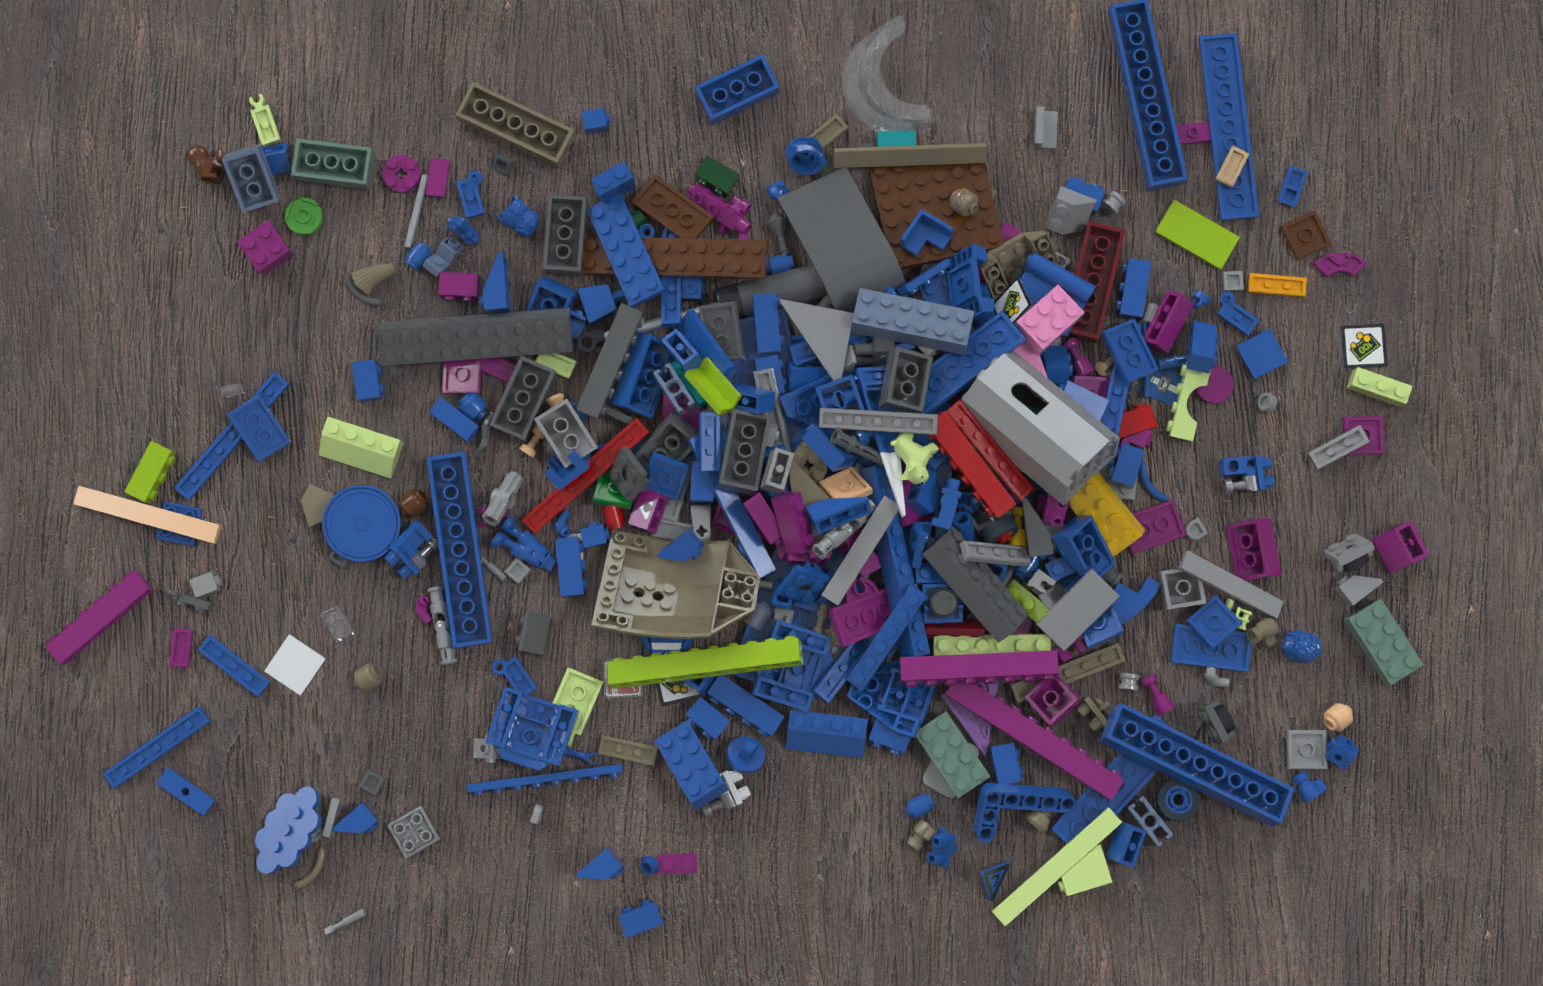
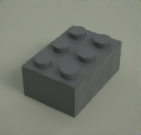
[879,347,933,413]

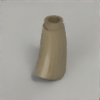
[351,263,395,295]

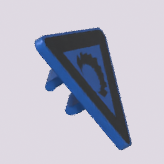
[980,862,1010,902]

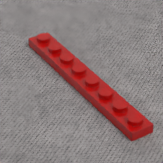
[522,418,650,534]

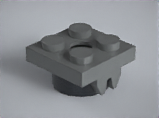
[609,447,650,502]
[1198,700,1236,743]

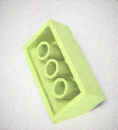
[319,417,404,479]

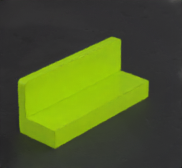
[684,357,741,415]

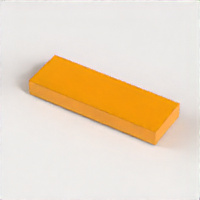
[1247,273,1307,298]

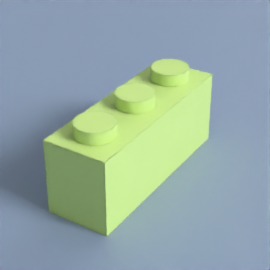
[1346,367,1412,407]

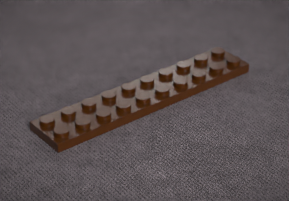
[582,236,769,279]

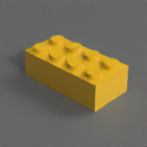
[1068,472,1145,557]

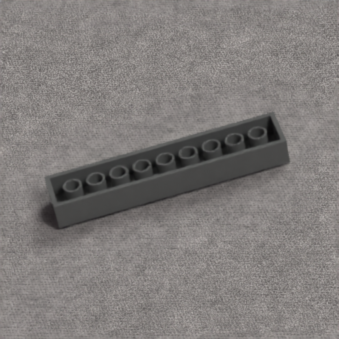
[377,308,574,366]

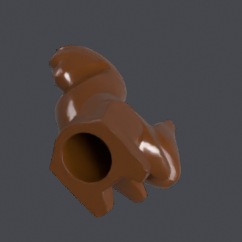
[187,145,226,184]

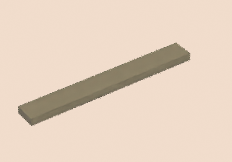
[834,143,986,168]

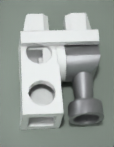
[702,770,751,818]

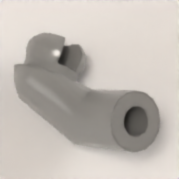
[1204,667,1230,688]

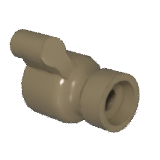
[1246,617,1278,649]
[906,819,937,851]

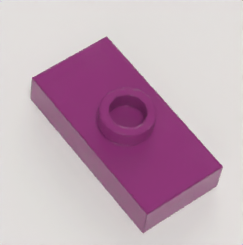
[1176,122,1211,145]

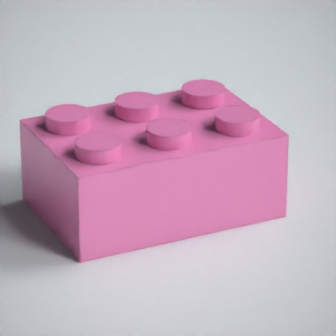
[1014,285,1085,355]

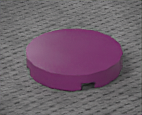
[1195,366,1234,404]

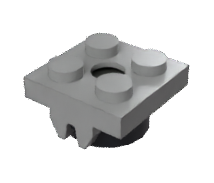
[1323,534,1375,572]

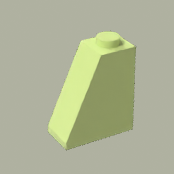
[1058,844,1112,896]

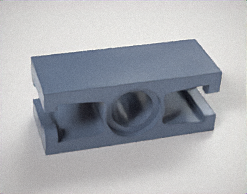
[653,363,695,417]
[1125,796,1173,847]

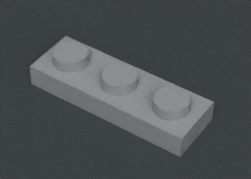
[1309,425,1370,470]

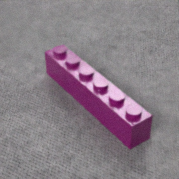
[45,571,154,665]

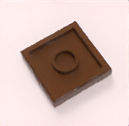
[1280,210,1332,261]

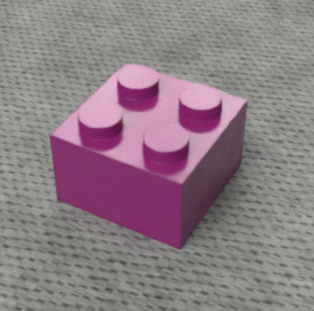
[237,220,294,276]

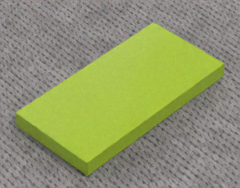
[1155,200,1240,270]

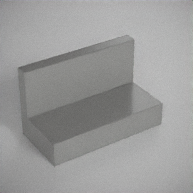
[1033,106,1058,149]

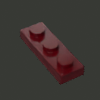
[926,620,985,638]

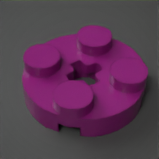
[382,155,421,194]

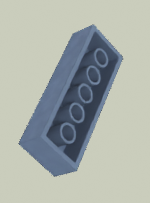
[851,288,974,355]

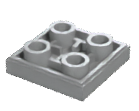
[387,805,440,859]

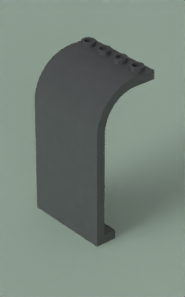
[778,167,908,313]

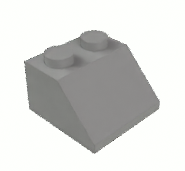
[1044,186,1096,235]

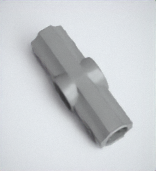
[482,471,523,526]

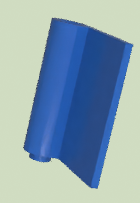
[1020,252,1096,337]

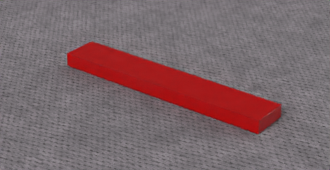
[946,400,1034,502]

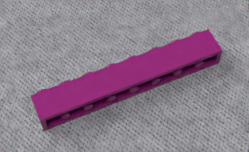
[900,650,1059,687]

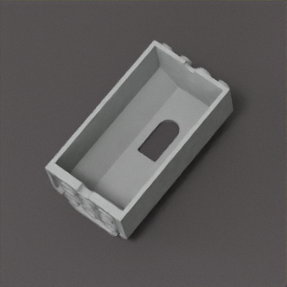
[961,351,1120,506]

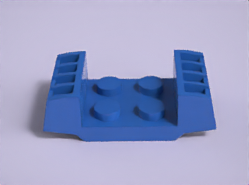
[946,244,994,322]

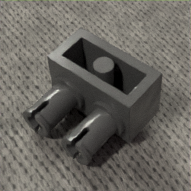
[854,337,895,367]

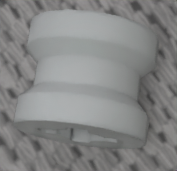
[1102,191,1126,215]
[1119,673,1140,691]

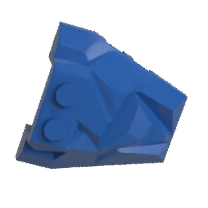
[847,660,936,738]

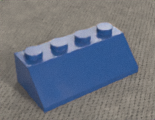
[611,332,673,419]
[786,710,868,758]

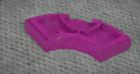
[1313,253,1367,278]

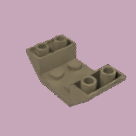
[980,231,1059,299]

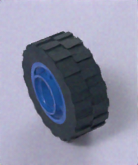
[1154,779,1200,822]

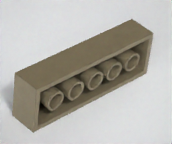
[456,82,576,169]

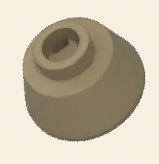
[1025,810,1050,832]

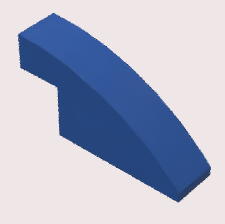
[1113,577,1162,624]

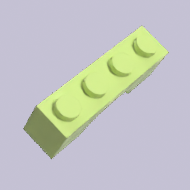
[1166,362,1211,441]

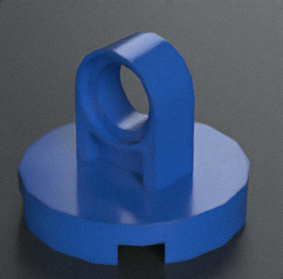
[726,736,765,774]

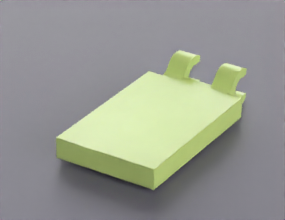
[553,667,604,747]

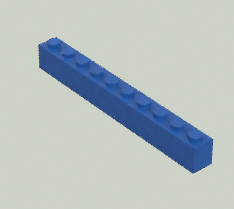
[859,465,930,657]

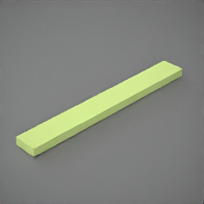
[992,807,1122,926]

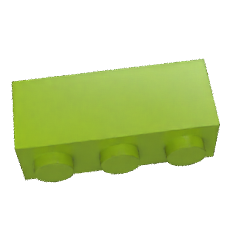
[125,441,176,504]

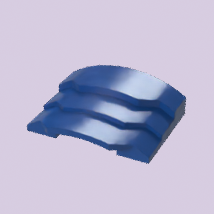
[751,619,833,712]
[485,687,580,771]

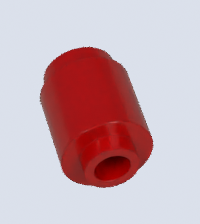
[602,505,625,530]

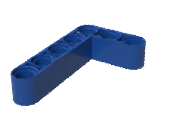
[973,783,1077,843]

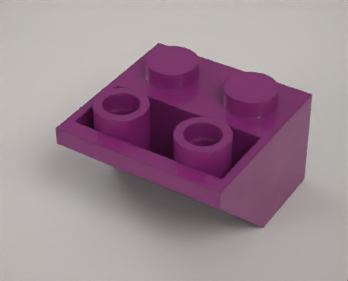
[1371,520,1429,574]

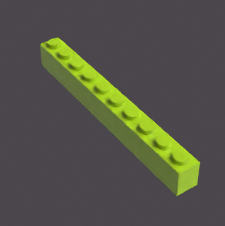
[607,636,803,689]

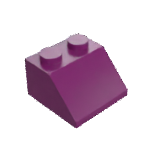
[1024,676,1083,727]

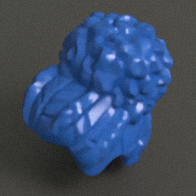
[497,196,540,237]
[1281,630,1321,663]

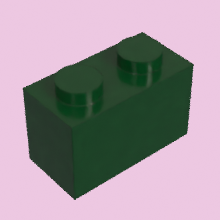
[695,155,740,198]

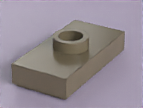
[808,113,849,150]

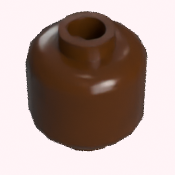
[400,489,428,518]

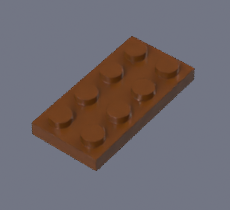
[631,175,714,239]

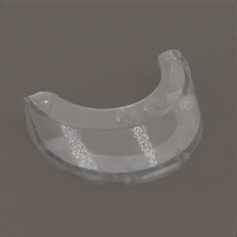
[842,15,934,134]

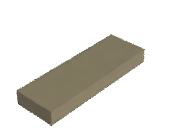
[598,735,659,766]

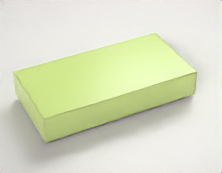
[535,353,577,379]

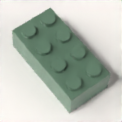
[291,138,375,190]
[1343,599,1424,686]
[915,712,990,799]

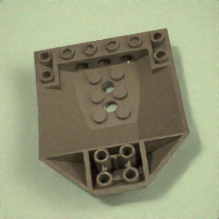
[591,530,760,639]

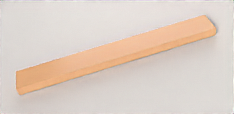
[73,486,222,544]

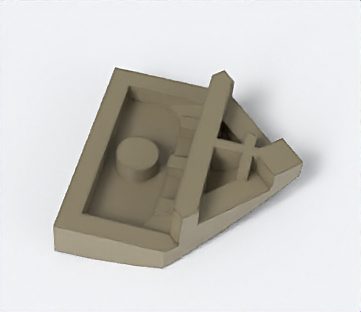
[301,484,334,529]

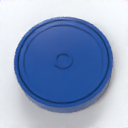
[322,485,400,563]

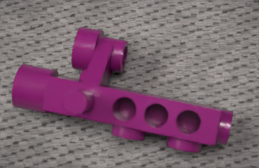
[688,184,752,235]

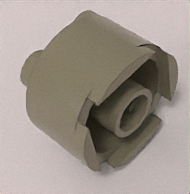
[793,441,829,483]

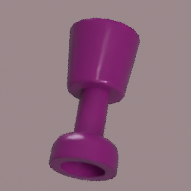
[1061,337,1095,376]
[1140,673,1175,716]

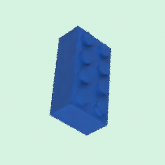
[695,54,779,126]
[654,720,729,810]

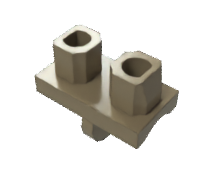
[1076,696,1111,732]

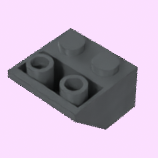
[516,612,552,656]

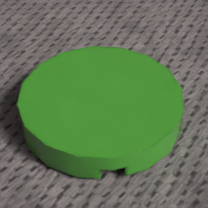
[284,197,323,236]

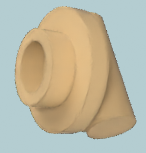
[1095,358,1114,377]

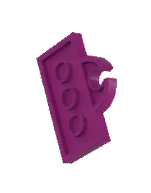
[828,578,891,647]

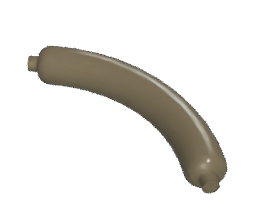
[294,847,325,889]

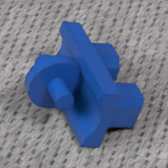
[927,828,957,869]

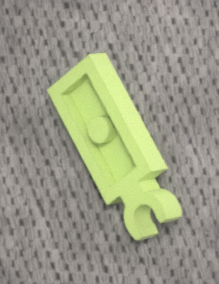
[249,94,281,147]

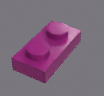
[658,853,698,875]

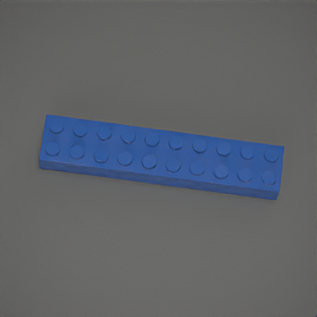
[1107,0,1188,192]
[426,451,494,649]
[1099,703,1295,827]

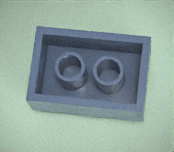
[222,143,281,213]

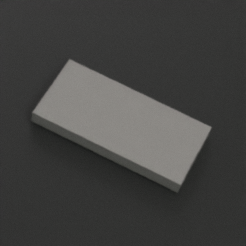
[1036,568,1119,651]

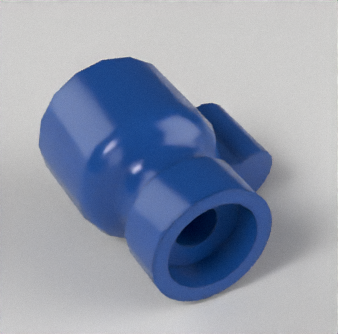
[1292,770,1327,803]

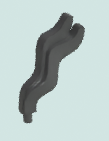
[475,412,495,459]

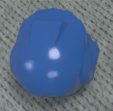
[785,136,827,175]

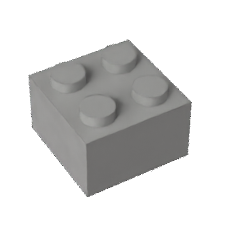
[1157,569,1206,611]

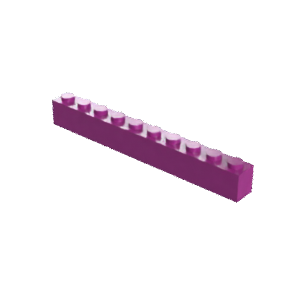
[944,682,1124,800]

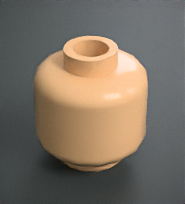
[1323,703,1353,732]

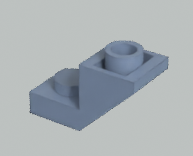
[422,235,465,277]

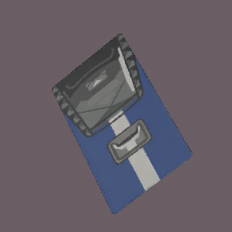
[1129,369,1183,406]

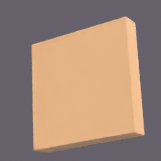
[819,467,873,499]

